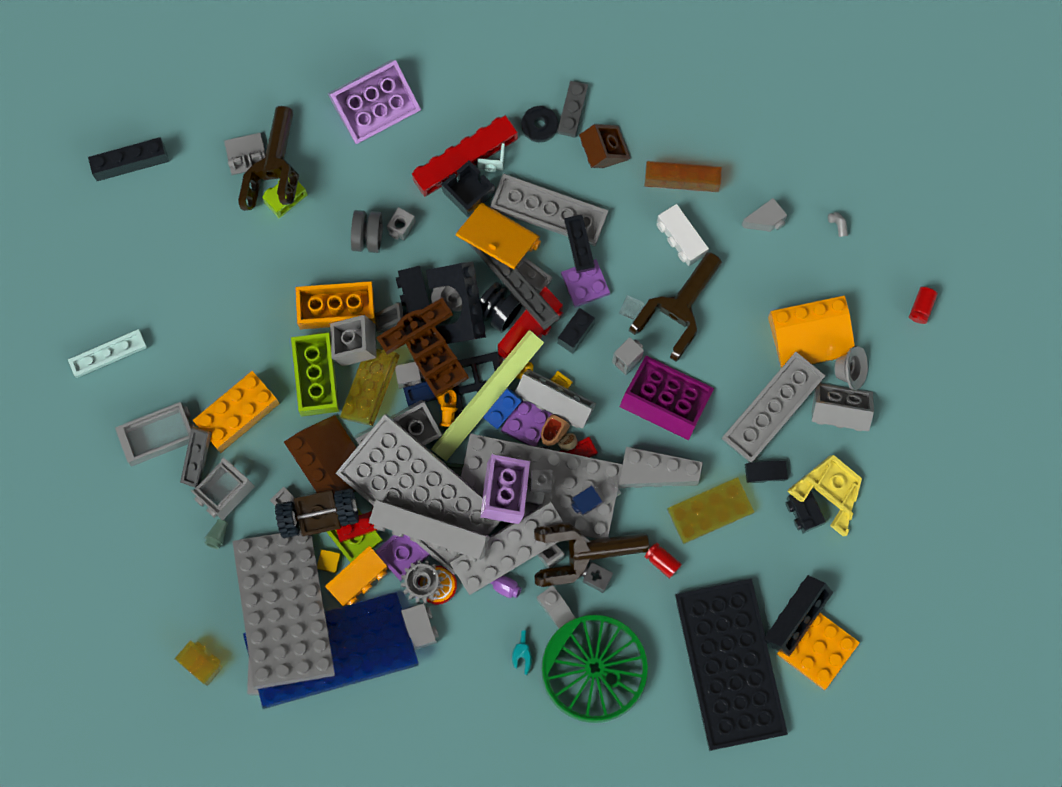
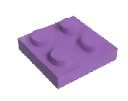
[561,259,610,308]
[501,400,551,447]
[375,535,430,581]

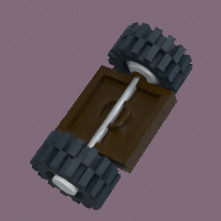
[275,488,359,539]

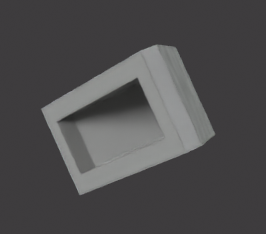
[537,544,564,569]

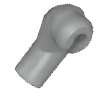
[828,212,848,237]

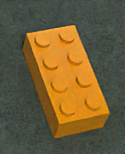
[295,281,376,330]
[193,371,280,453]

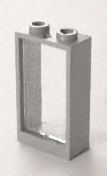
[115,402,195,466]

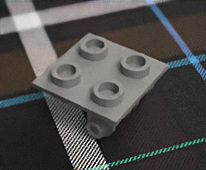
[224,133,266,175]

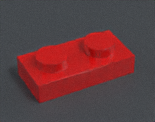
[336,511,378,543]

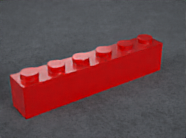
[411,115,518,197]

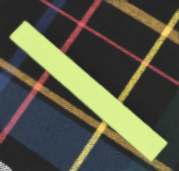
[431,330,544,461]

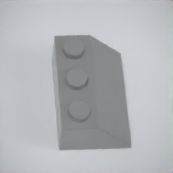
[812,383,874,431]

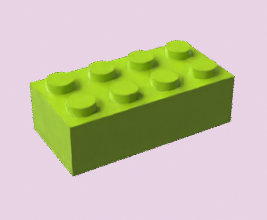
[291,333,339,417]

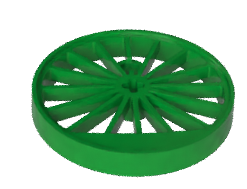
[541,615,648,723]

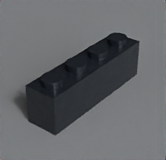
[88,137,169,182]
[396,266,435,327]
[764,575,833,656]

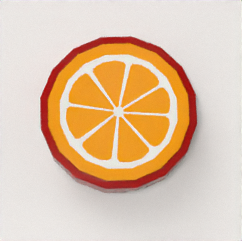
[418,566,457,605]

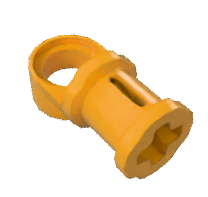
[437,390,458,427]

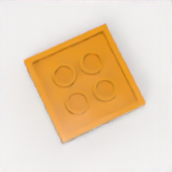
[777,613,860,690]

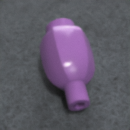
[490,576,522,598]

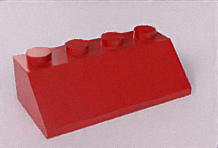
[498,287,563,359]

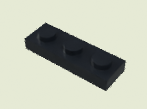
[564,215,595,273]

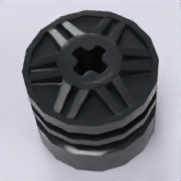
[480,282,523,333]

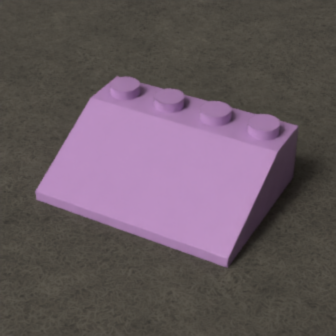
[327,59,421,144]

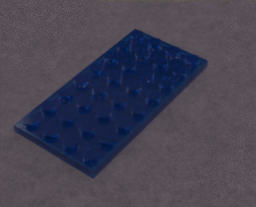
[243,592,419,709]

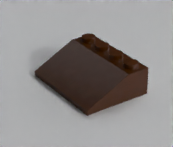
[284,415,356,497]

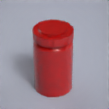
[909,287,938,324]
[645,543,682,579]

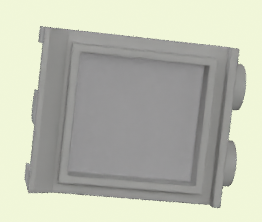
[191,457,255,521]

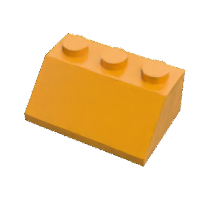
[325,546,388,608]

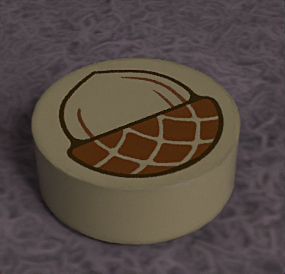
[558,433,578,451]

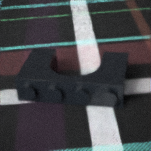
[426,262,486,344]

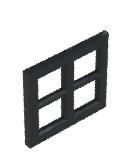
[452,352,501,416]

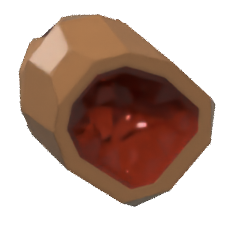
[541,414,570,446]

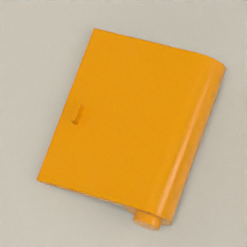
[455,203,541,269]

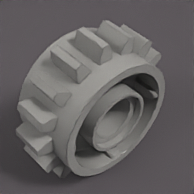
[401,560,444,604]

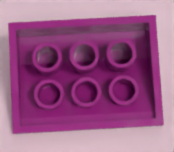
[619,355,714,440]

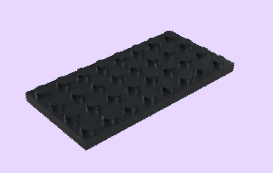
[675,579,788,751]

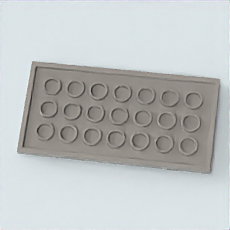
[336,414,500,575]
[461,434,622,539]
[232,530,335,690]

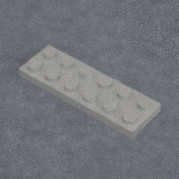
[490,174,608,246]
[722,352,825,463]
[449,501,564,595]

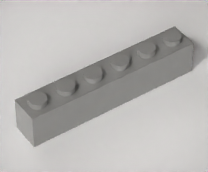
[369,500,490,562]

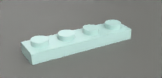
[68,329,147,378]

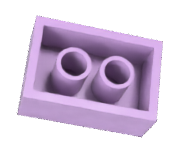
[480,454,530,524]

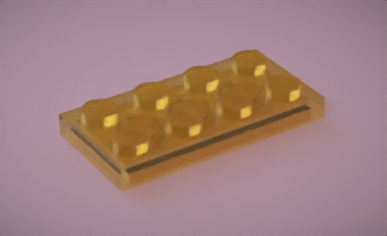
[340,349,400,426]
[667,477,754,545]

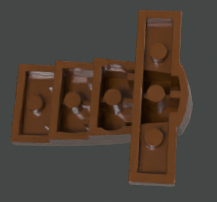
[376,298,469,398]

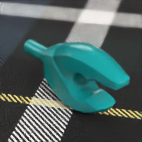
[512,630,532,675]

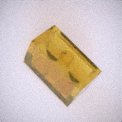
[174,640,223,686]

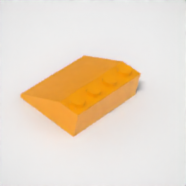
[768,295,855,368]

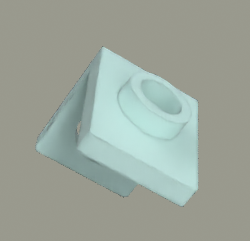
[477,143,505,172]

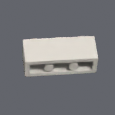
[657,204,709,266]

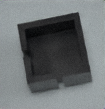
[441,160,495,218]

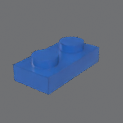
[482,387,522,429]

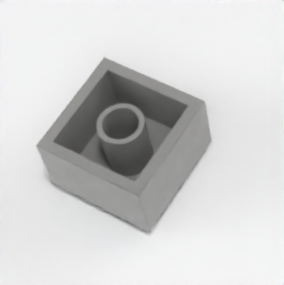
[330,315,376,366]

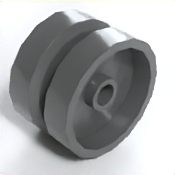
[351,210,383,253]

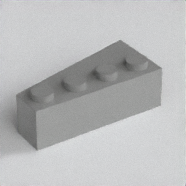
[618,447,703,489]

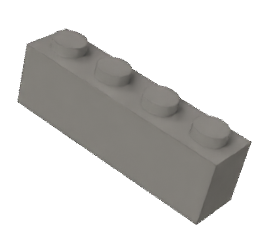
[515,369,596,429]

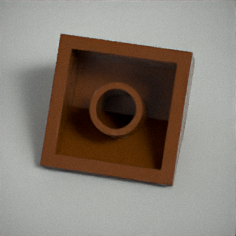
[579,124,630,168]

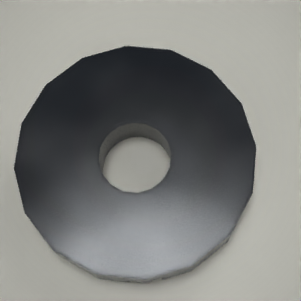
[521,106,558,143]

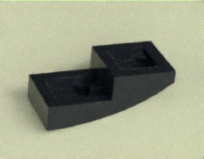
[745,461,788,483]

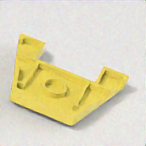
[787,455,862,536]

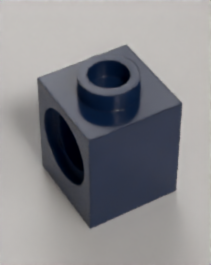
[571,486,603,516]

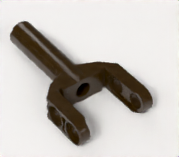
[238,106,299,211]
[629,252,722,362]
[534,523,649,587]

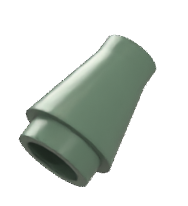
[205,519,228,549]

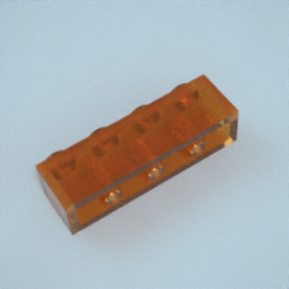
[644,161,722,192]

